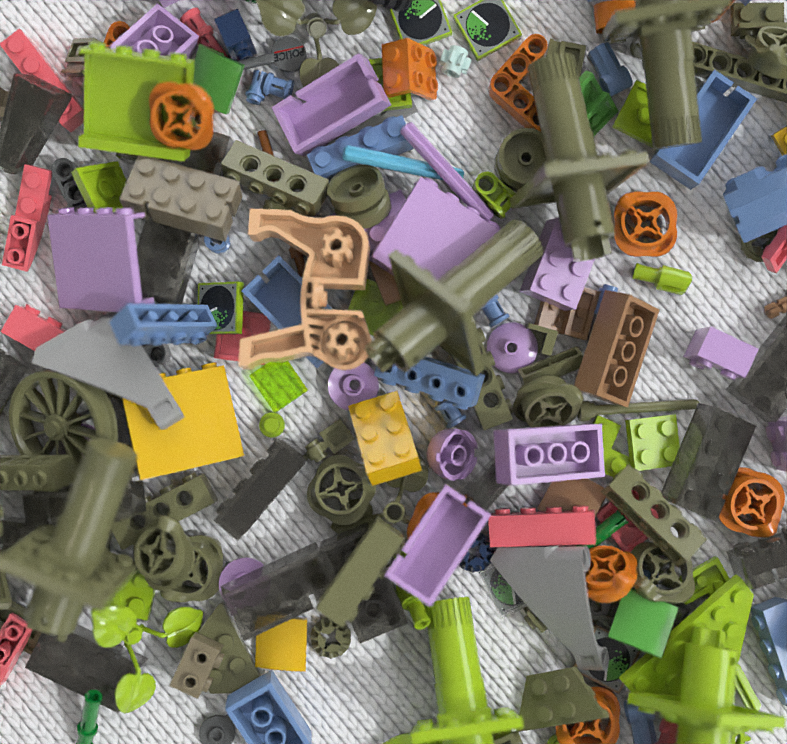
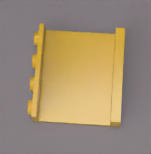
[122,362,244,480]

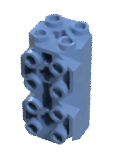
[723,154,787,243]

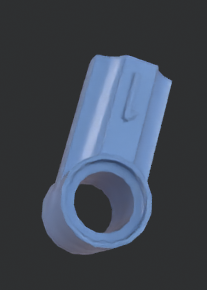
[588,42,633,97]
[623,700,657,744]

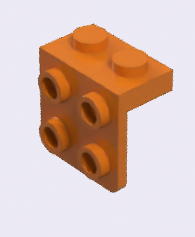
[382,38,438,100]

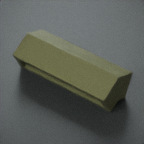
[518,346,583,386]

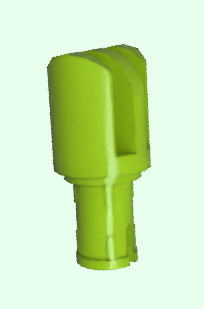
[632,263,692,295]
[396,584,430,630]

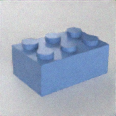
[225,670,312,744]

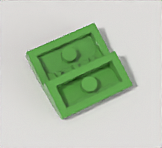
[193,44,245,115]
[579,70,619,136]
[608,589,678,659]

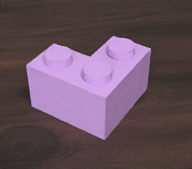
[684,326,759,380]

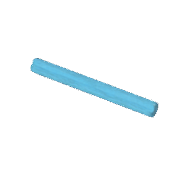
[342,145,464,180]

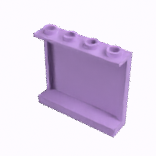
[369,177,501,280]
[47,207,154,312]

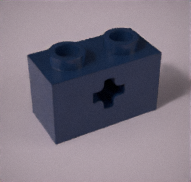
[214,9,257,61]

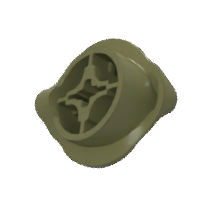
[744,26,787,79]
[513,376,584,427]
[307,455,376,525]
[133,515,195,591]
[160,535,223,603]
[631,542,695,603]

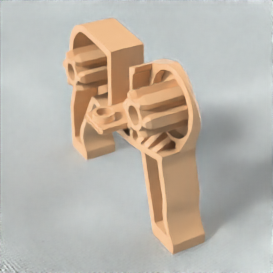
[238,209,372,370]

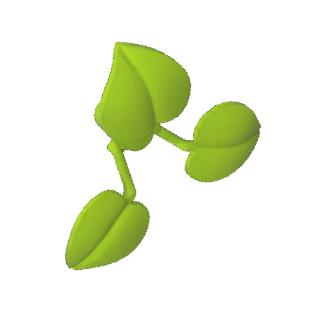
[91,606,203,714]

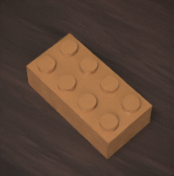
[574,290,660,408]

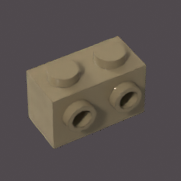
[169,632,225,699]

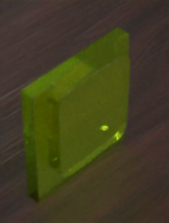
[249,361,309,413]

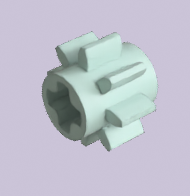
[438,45,472,78]

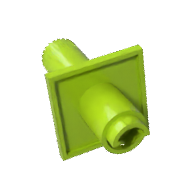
[411,597,524,744]
[628,627,786,744]

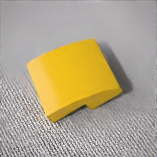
[255,614,307,672]

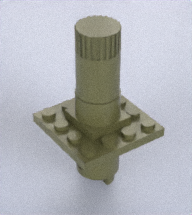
[602,0,731,150]
[510,53,649,262]
[365,219,543,376]
[0,438,138,643]

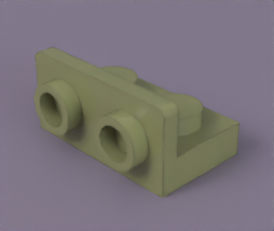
[730,2,787,40]

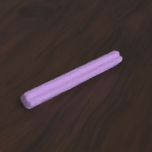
[400,122,494,221]

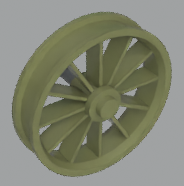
[9,369,118,483]

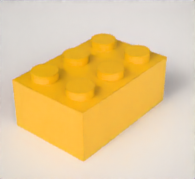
[348,391,422,486]

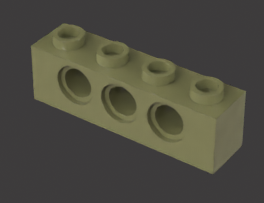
[221,140,329,217]
[453,327,514,431]
[0,455,76,491]
[601,464,707,566]
[111,472,218,550]

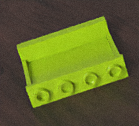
[78,42,194,161]

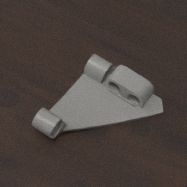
[32,312,185,430]
[490,545,609,671]

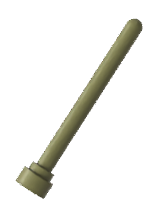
[577,399,700,421]

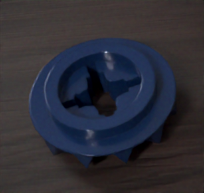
[458,532,494,573]

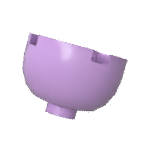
[426,428,478,481]

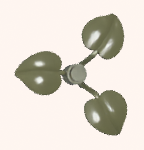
[256,0,377,88]
[330,447,429,542]

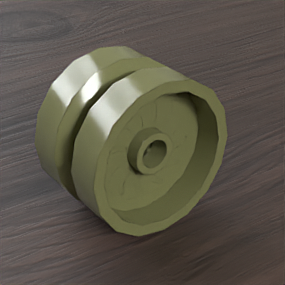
[494,128,546,192]
[327,165,392,229]

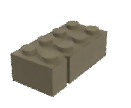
[120,155,242,242]

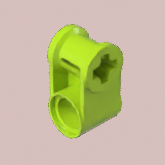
[472,171,516,220]

